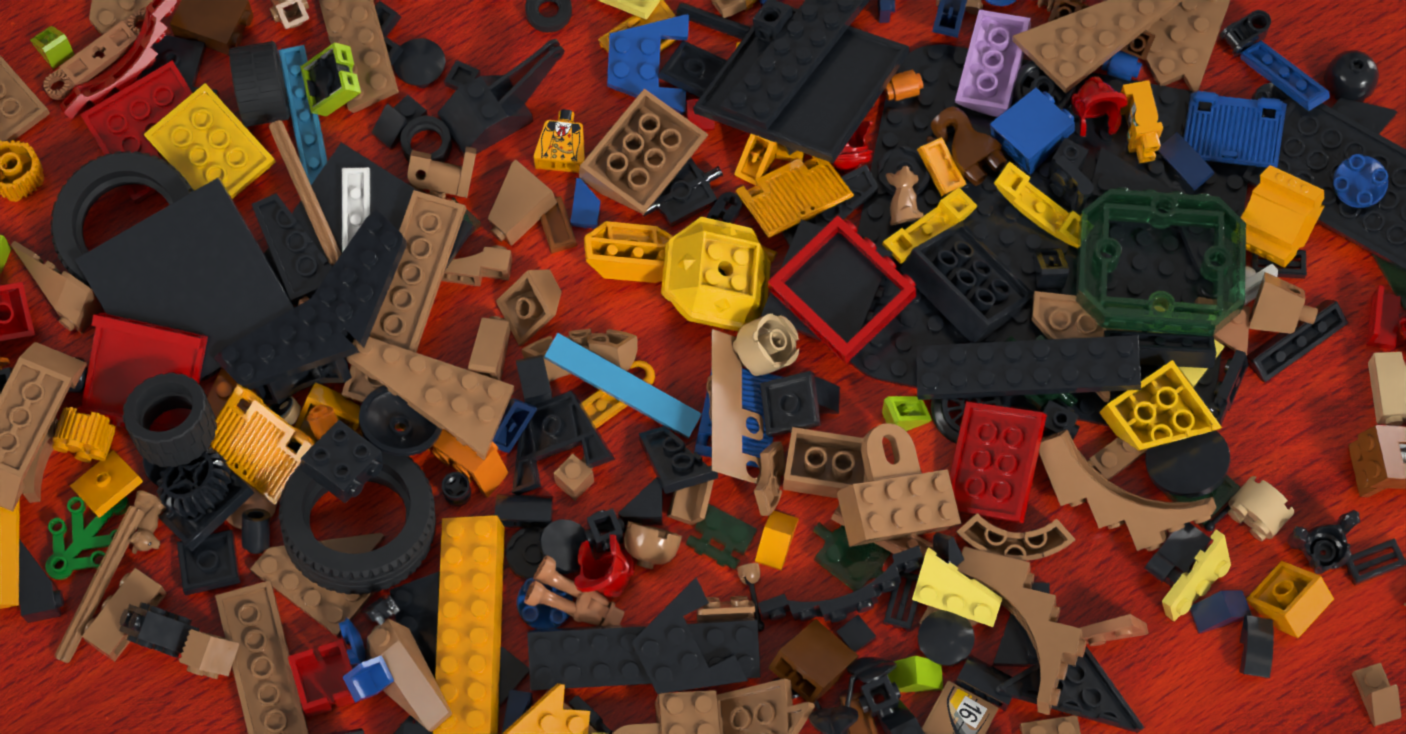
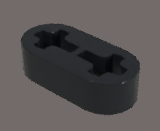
[706,192,742,224]

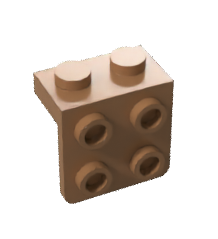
[696,596,755,621]

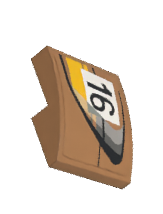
[922,681,999,734]

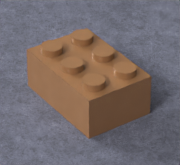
[783,427,868,498]

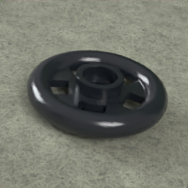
[1013,60,1076,110]

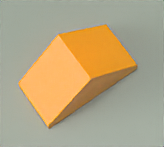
[734,134,778,186]
[755,511,799,571]

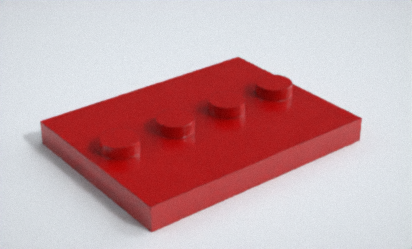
[950,401,1047,523]

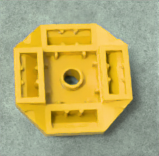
[661,217,771,332]

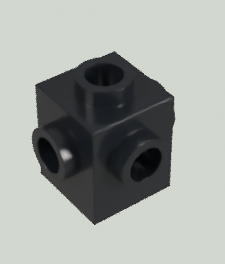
[1042,400,1080,440]
[584,508,626,553]
[857,675,901,719]

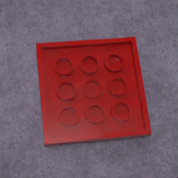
[80,60,193,204]

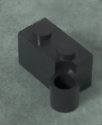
[1144,522,1211,587]

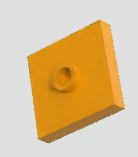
[70,450,143,518]

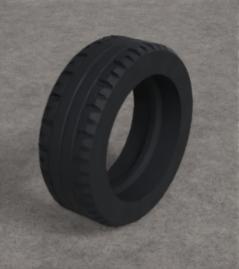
[50,151,193,294]
[279,452,436,595]

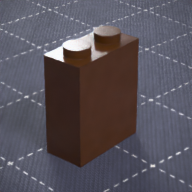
[170,0,253,55]
[768,619,859,704]

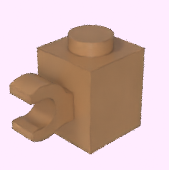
[554,454,594,501]

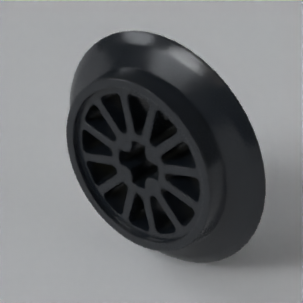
[931,396,1011,444]

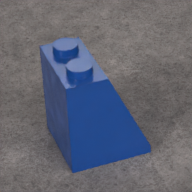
[990,88,1075,175]

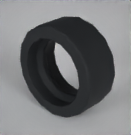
[400,115,452,162]

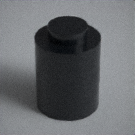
[242,508,270,554]

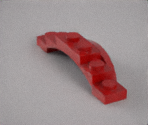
[59,0,177,119]

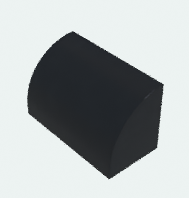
[495,494,554,528]
[955,654,1012,711]

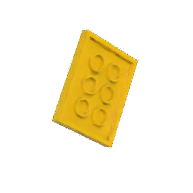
[144,83,276,199]

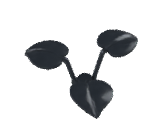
[770,657,897,734]

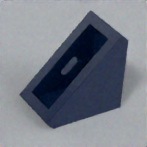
[932,0,967,38]
[493,398,537,453]
[1189,590,1252,634]

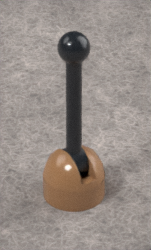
[737,563,765,632]

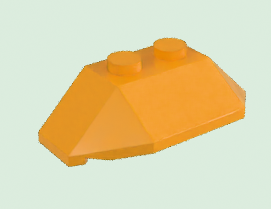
[584,221,673,283]

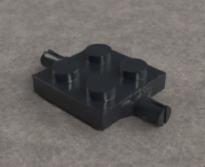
[642,158,723,227]

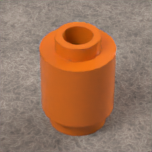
[884,69,923,101]
[307,405,338,441]

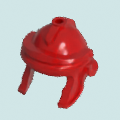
[1071,77,1128,137]
[830,121,873,175]
[574,534,635,598]

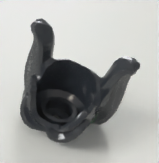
[1287,510,1360,574]

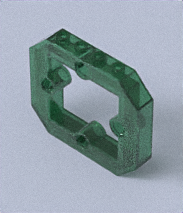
[1076,187,1246,336]

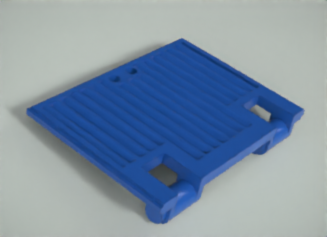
[1184,91,1287,168]
[694,368,783,468]

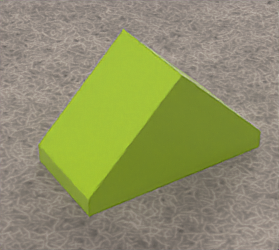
[30,26,75,70]
[882,396,932,431]
[887,656,943,692]

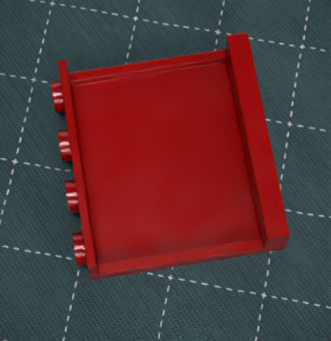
[76,312,208,431]

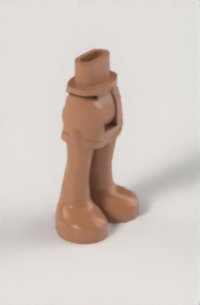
[524,555,625,626]

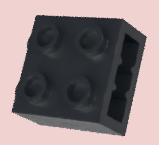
[301,420,383,503]
[119,602,200,658]

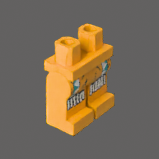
[1120,80,1163,163]

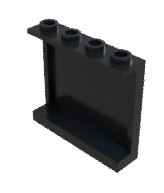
[761,219,896,351]

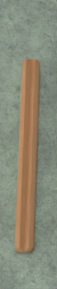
[269,120,341,265]
[55,506,144,663]

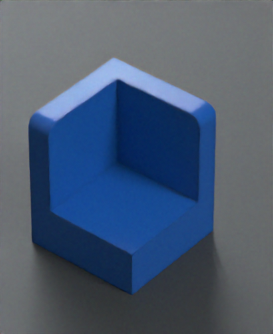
[343,655,394,703]

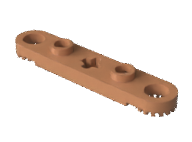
[43,10,146,100]

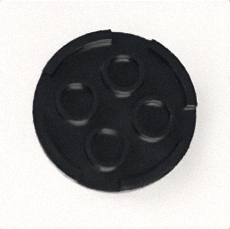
[1145,430,1231,498]

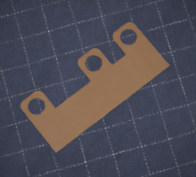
[712,329,763,484]

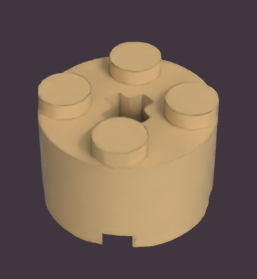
[733,314,799,376]
[1228,476,1294,542]

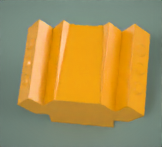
[1231,165,1324,268]

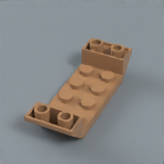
[0,342,87,512]

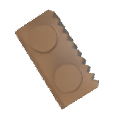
[179,629,240,679]

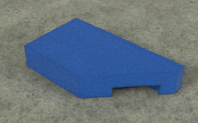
[571,178,601,229]

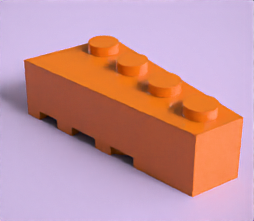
[400,429,509,498]

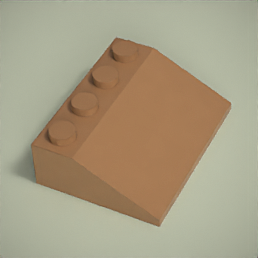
[579,89,708,215]

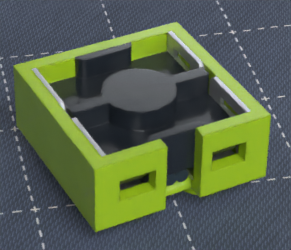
[300,42,361,116]

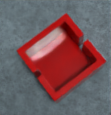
[288,639,355,718]

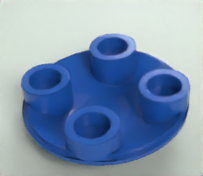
[1333,154,1388,208]
[517,578,573,629]
[339,617,365,668]

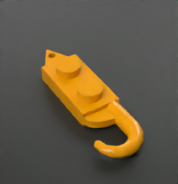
[581,360,655,428]

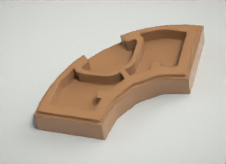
[754,442,785,516]

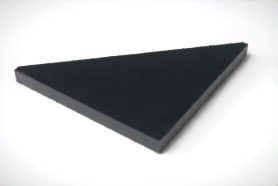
[995,646,1145,733]

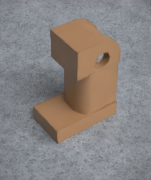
[408,147,477,198]

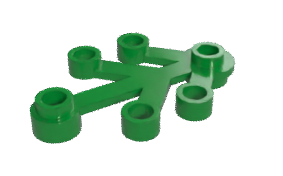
[46,496,130,580]

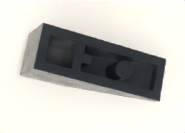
[19,539,64,623]

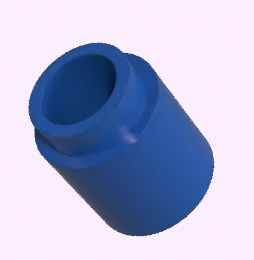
[1101,51,1142,82]

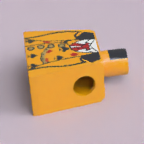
[534,109,585,173]

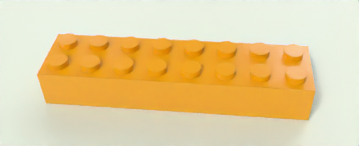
[433,515,505,734]

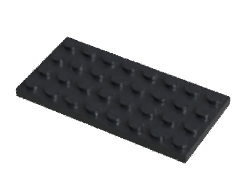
[1242,100,1406,272]

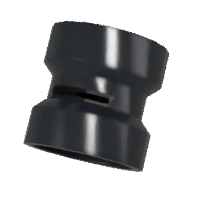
[442,472,471,507]

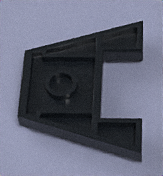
[512,391,615,495]
[631,577,748,694]

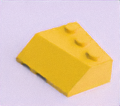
[1099,360,1222,451]

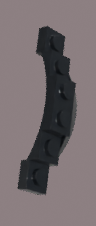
[758,546,924,622]

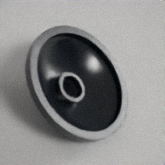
[359,386,442,456]

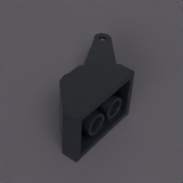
[437,39,565,158]

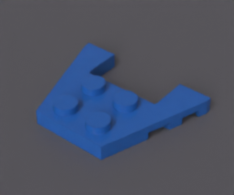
[607,15,689,115]

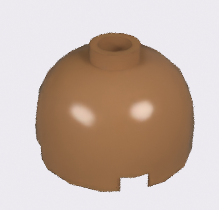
[624,521,682,569]

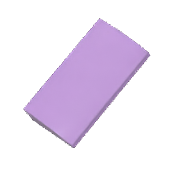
[955,10,1031,117]

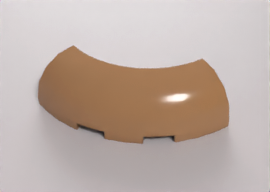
[522,329,637,382]
[956,513,1076,561]

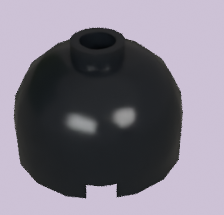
[1324,50,1379,102]

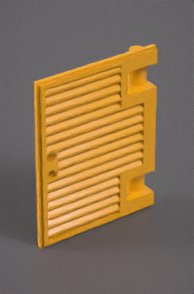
[736,156,854,238]
[208,384,315,505]

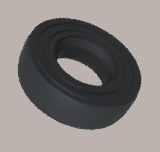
[525,0,572,33]

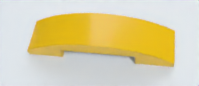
[994,161,1094,248]
[882,187,977,263]

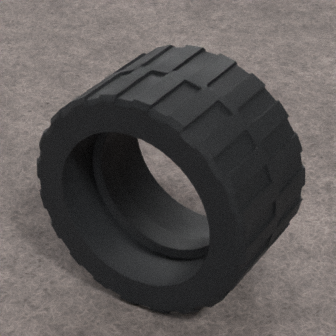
[229,41,290,127]
[123,373,217,467]

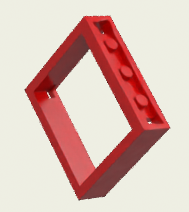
[767,215,916,364]

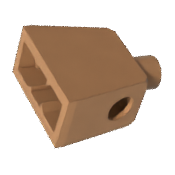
[1249,272,1318,334]

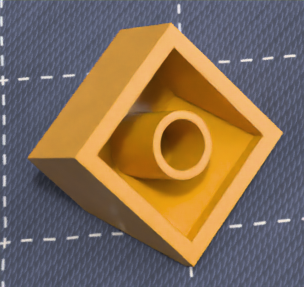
[1246,561,1334,638]

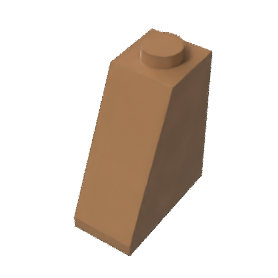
[488,160,557,246]
[468,316,511,381]

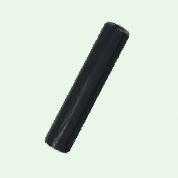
[676,3,751,40]

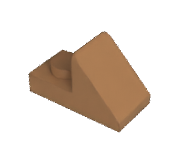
[1352,663,1401,727]

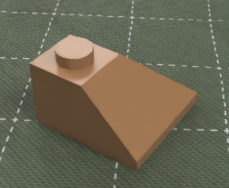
[496,269,562,346]

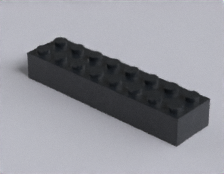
[527,617,761,690]

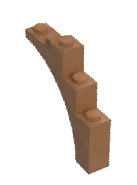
[1039,429,1217,551]
[958,547,1087,715]

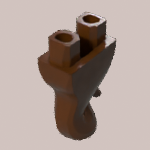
[926,106,1007,186]

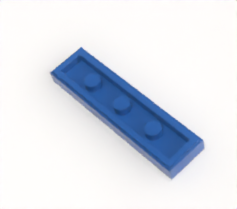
[1240,40,1330,111]

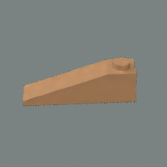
[11,241,103,334]
[365,619,452,732]

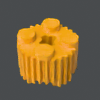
[0,140,44,202]
[52,407,115,463]

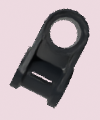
[1219,10,1271,57]

